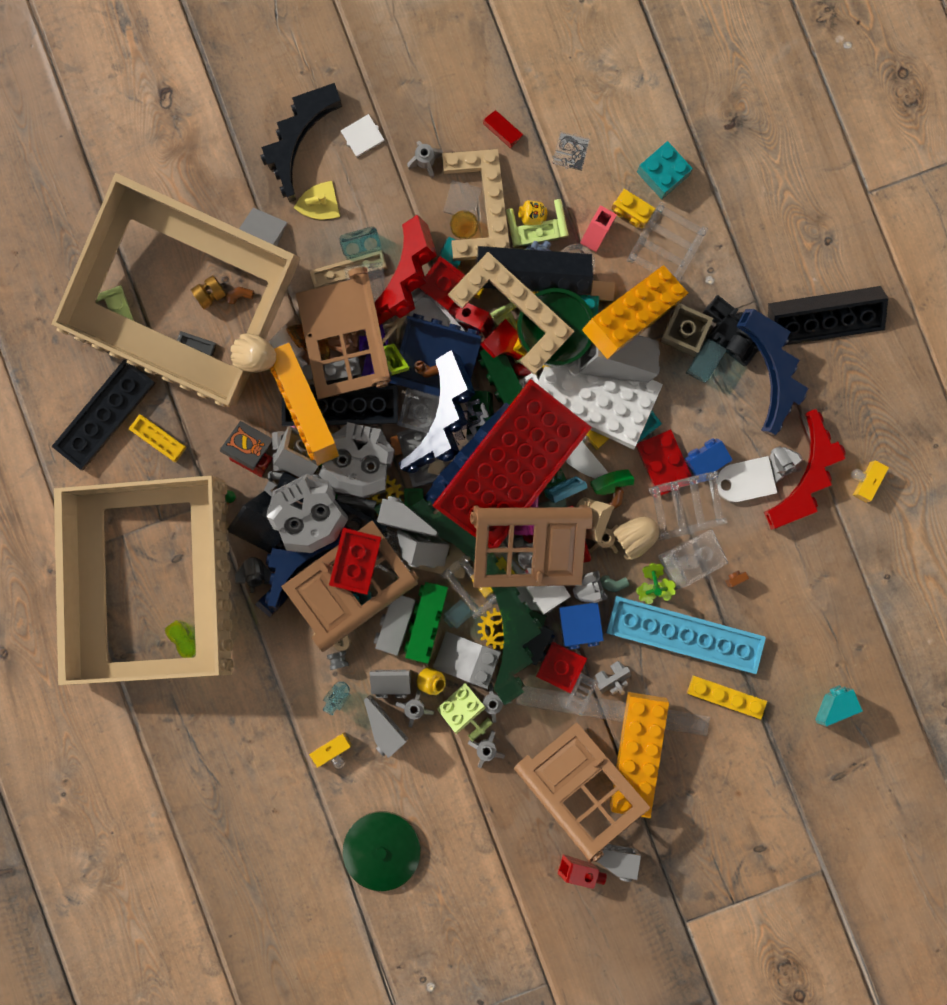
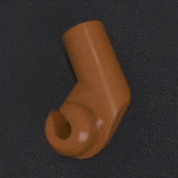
[226,287,254,304]
[414,360,439,378]
[606,486,624,511]

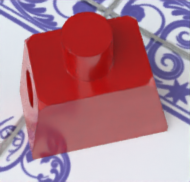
[449,303,494,339]
[558,854,607,889]

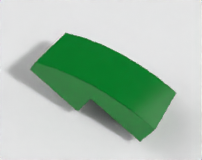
[590,469,634,495]

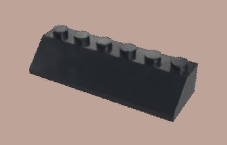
[476,246,593,295]
[768,286,888,345]
[282,385,399,426]

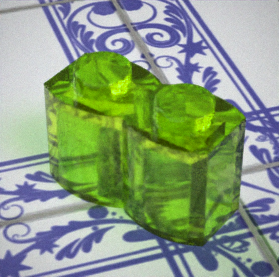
[165,620,196,658]

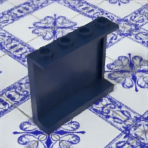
[390,313,483,397]

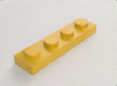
[687,675,767,719]

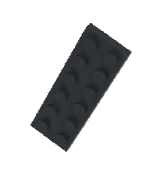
[51,359,156,471]

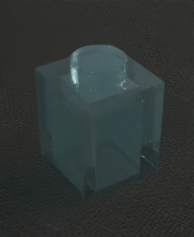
[444,599,474,629]

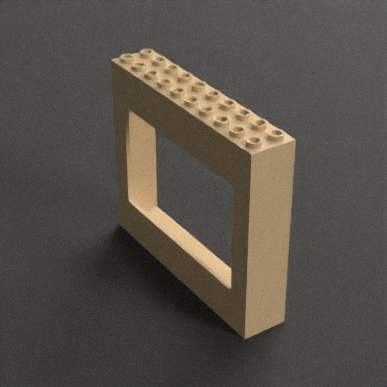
[51,173,301,407]
[54,476,234,685]

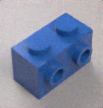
[684,438,733,481]

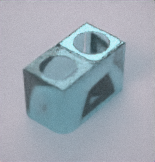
[339,227,382,260]
[686,338,727,383]

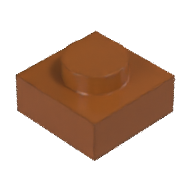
[389,435,403,458]
[725,570,749,587]

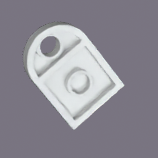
[715,456,777,502]

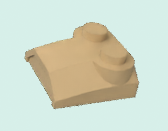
[576,497,615,542]

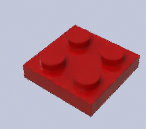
[418,256,466,310]
[536,642,587,693]

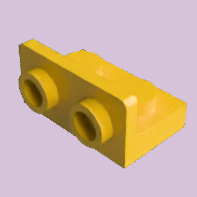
[611,189,656,229]

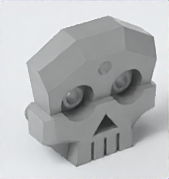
[319,422,395,499]
[267,474,348,553]

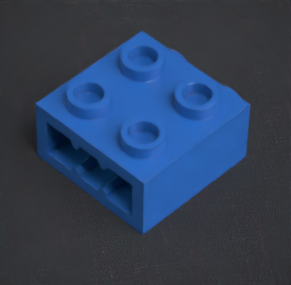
[558,602,604,649]

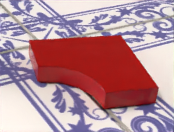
[480,319,523,360]

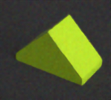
[384,344,409,376]

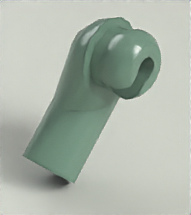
[600,575,630,592]

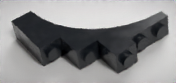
[260,83,342,203]

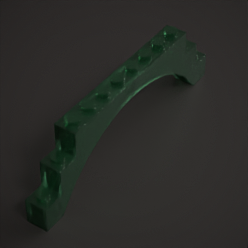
[374,495,542,705]

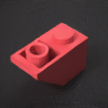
[580,205,617,253]

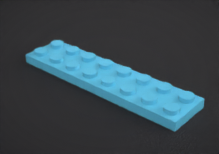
[606,596,766,674]

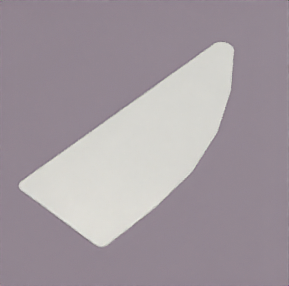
[566,441,608,479]

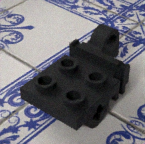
[703,295,759,366]

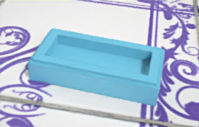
[544,476,587,503]

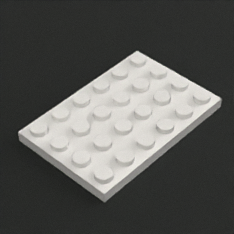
[537,359,663,450]

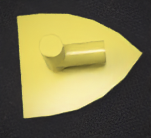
[294,181,340,220]

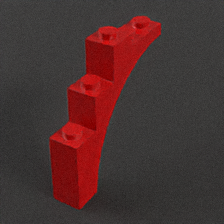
[374,215,437,325]
[764,409,846,530]

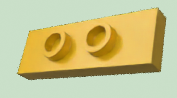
[129,414,187,463]

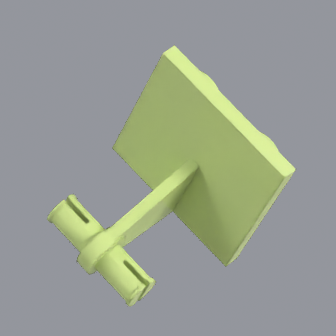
[437,683,493,741]

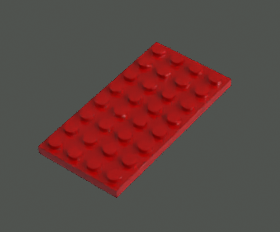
[433,379,592,548]

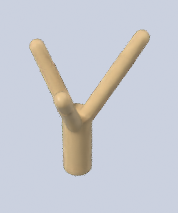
[382,313,410,344]

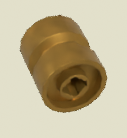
[191,275,226,310]

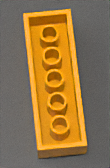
[582,265,689,359]
[270,342,339,466]
[610,692,669,818]

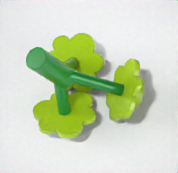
[636,563,676,605]

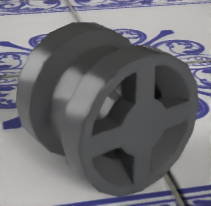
[327,650,349,670]

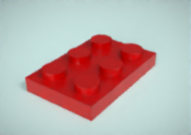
[636,429,694,497]
[329,527,382,595]

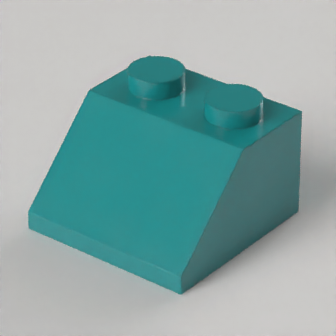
[815,685,863,727]

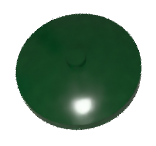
[517,288,593,366]
[343,811,421,891]

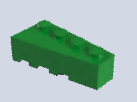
[404,582,448,664]

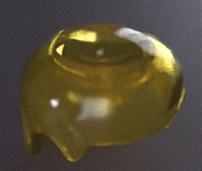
[450,210,478,240]

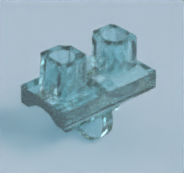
[323,682,351,716]

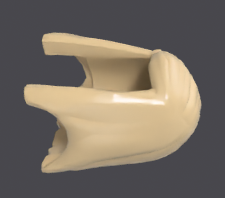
[230,334,276,373]
[613,517,659,560]

